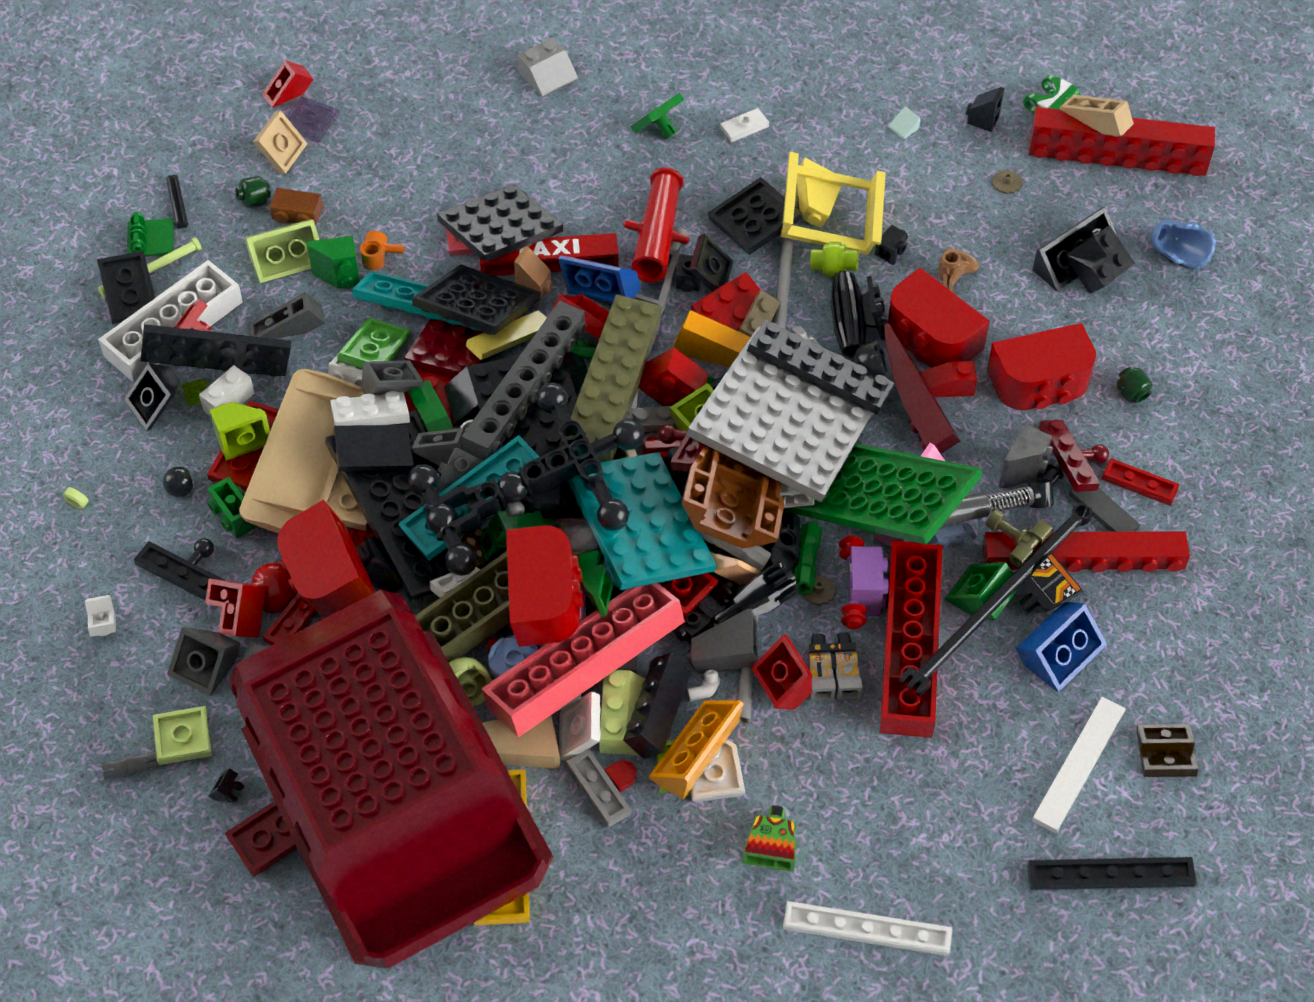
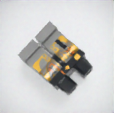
[808,632,863,701]

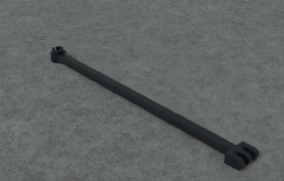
[899,503,1092,697]

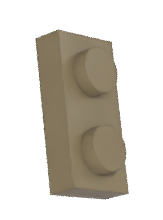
[739,290,781,337]

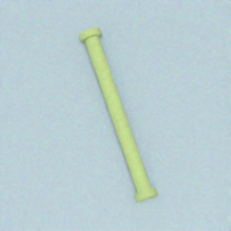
[97,237,202,299]

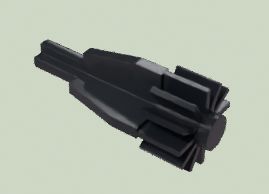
[713,562,799,625]

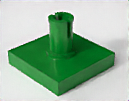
[630,93,684,139]

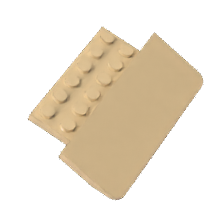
[239,369,368,534]

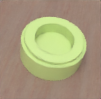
[62,487,89,509]

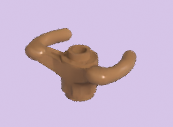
[937,248,979,292]

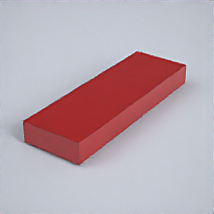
[1101,458,1180,506]

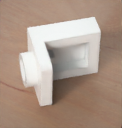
[85,595,116,637]

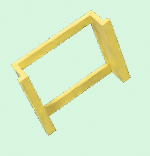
[781,152,886,255]

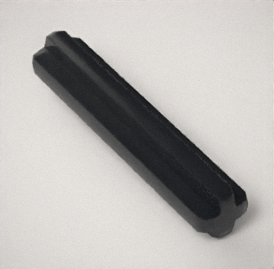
[166,174,188,229]

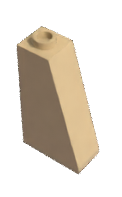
[482,715,560,769]

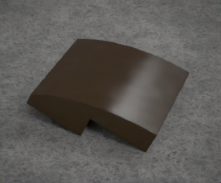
[1137,724,1198,777]

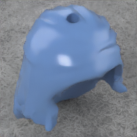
[1151,220,1217,269]

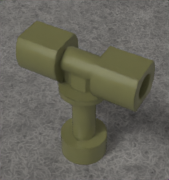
[986,510,1052,568]

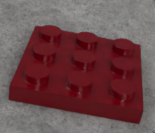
[404,319,486,378]

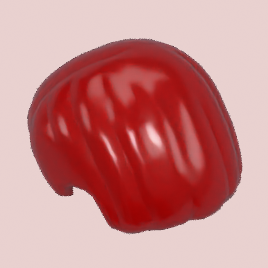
[250,562,297,613]

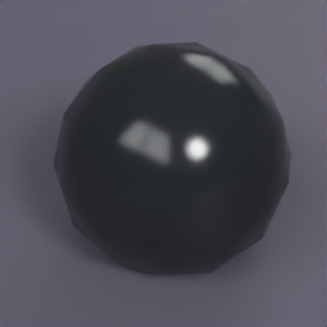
[163,467,193,497]

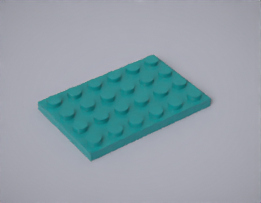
[568,452,716,590]

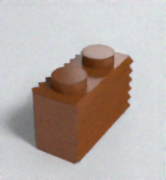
[270,187,323,226]

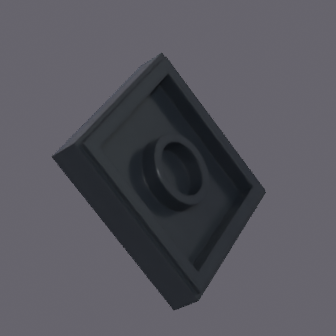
[689,233,733,292]

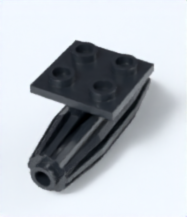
[830,270,887,358]

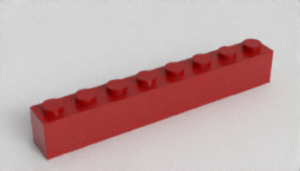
[982,531,1190,572]

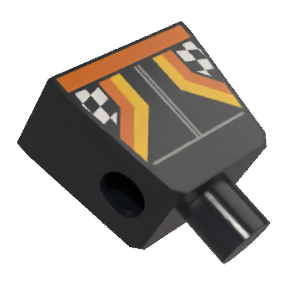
[1019,552,1084,613]

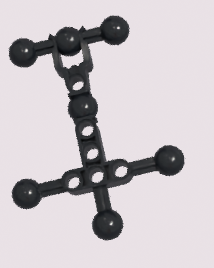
[408,382,644,576]

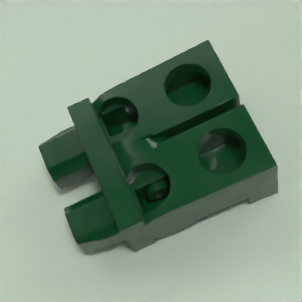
[477,511,556,561]

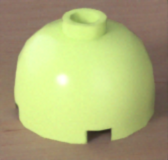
[449,657,492,706]

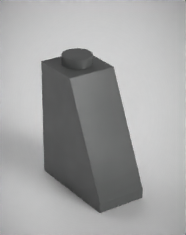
[688,609,758,674]

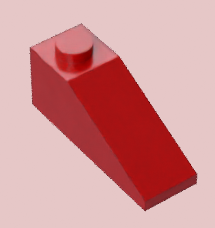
[920,361,977,397]

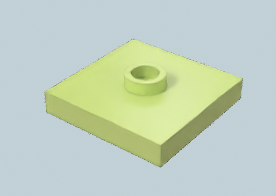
[153,706,212,765]

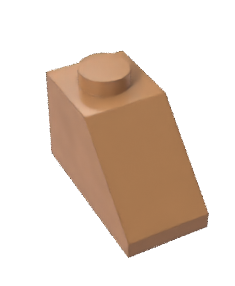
[514,246,553,300]

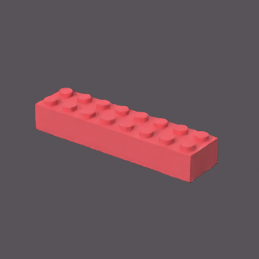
[481,583,685,738]

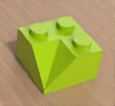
[209,402,270,461]

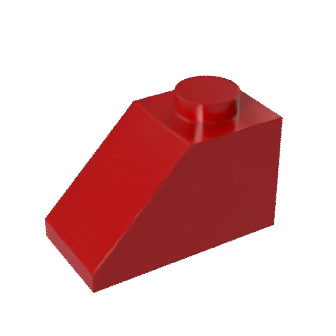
[262,60,314,108]

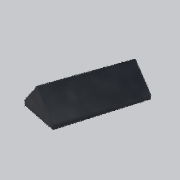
[1033,207,1119,291]

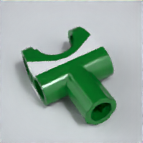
[1023,75,1080,114]

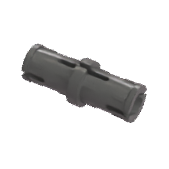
[101,750,158,780]

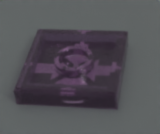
[286,96,340,143]

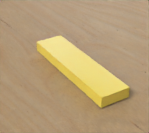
[466,310,547,360]

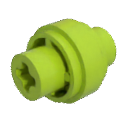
[810,242,859,279]

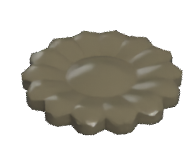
[992,170,1023,194]
[803,575,836,606]

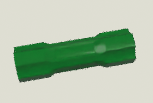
[794,521,823,595]

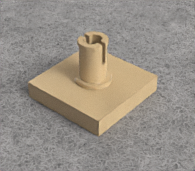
[253,111,308,174]

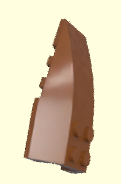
[682,445,784,549]

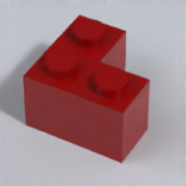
[205,578,266,638]

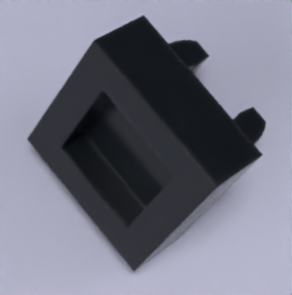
[208,768,245,803]

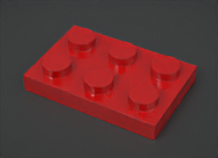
[690,272,761,331]

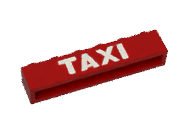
[480,233,619,276]

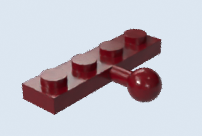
[658,405,705,472]
[1038,419,1109,492]

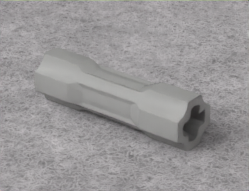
[699,531,771,571]

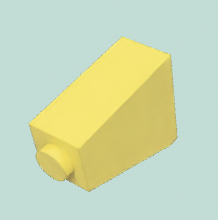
[796,158,842,228]

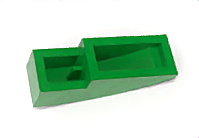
[578,550,613,617]

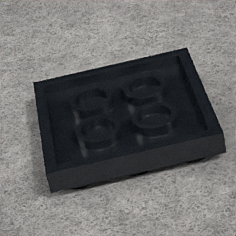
[707,177,803,255]

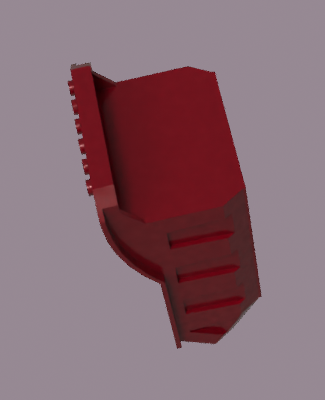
[229,590,554,968]

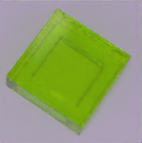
[182,378,208,407]

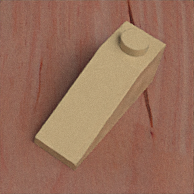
[1061,95,1133,137]

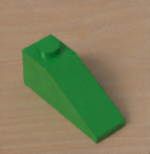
[407,380,454,432]

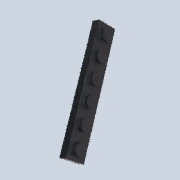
[1027,857,1197,890]

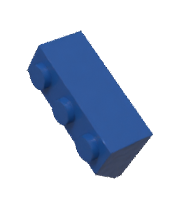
[558,255,641,303]
[1015,602,1108,692]

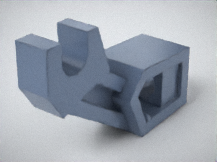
[912,523,977,550]

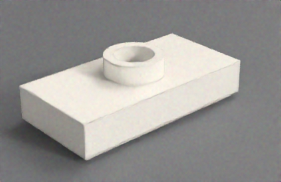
[720,108,769,142]

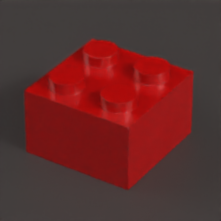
[638,347,709,406]

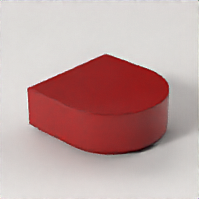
[604,760,636,792]

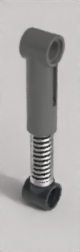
[942,479,1054,526]

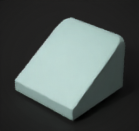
[888,107,920,139]

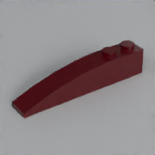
[884,323,960,454]

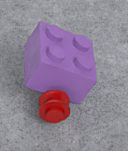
[839,535,888,630]

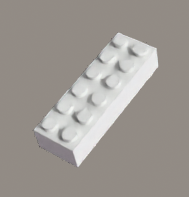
[98,260,243,382]

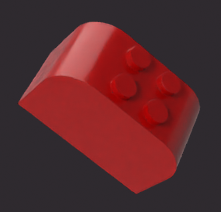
[887,268,990,368]
[987,323,1096,410]
[277,500,375,618]
[506,526,584,647]

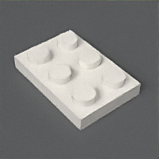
[330,391,410,426]

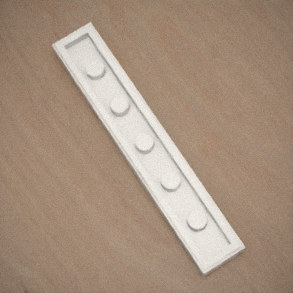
[1032,697,1126,834]
[783,901,952,956]

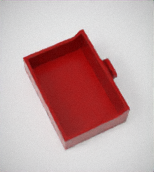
[552,293,609,339]

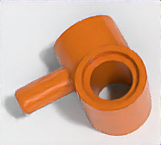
[360,231,405,271]

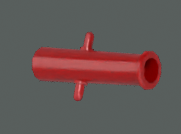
[623,167,690,283]

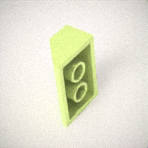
[244,219,319,283]
[599,670,645,755]

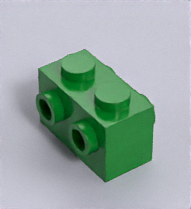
[207,477,258,539]

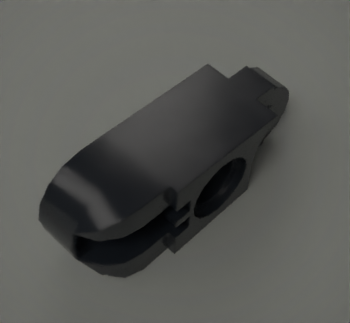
[763,510,801,571]

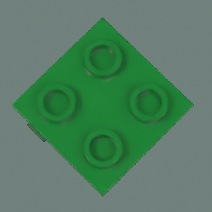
[127,212,174,256]

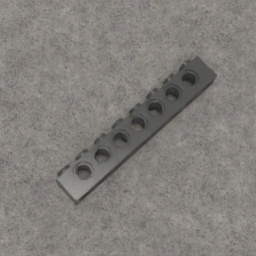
[462,301,587,461]

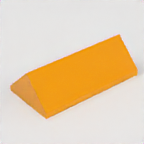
[648,700,743,800]

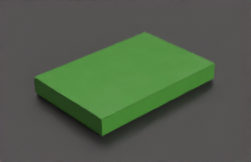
[337,317,412,369]

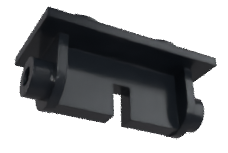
[709,572,738,607]

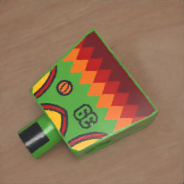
[743,805,796,872]

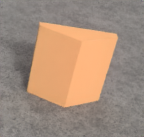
[710,552,761,585]

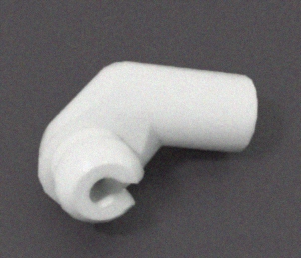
[687,670,720,701]

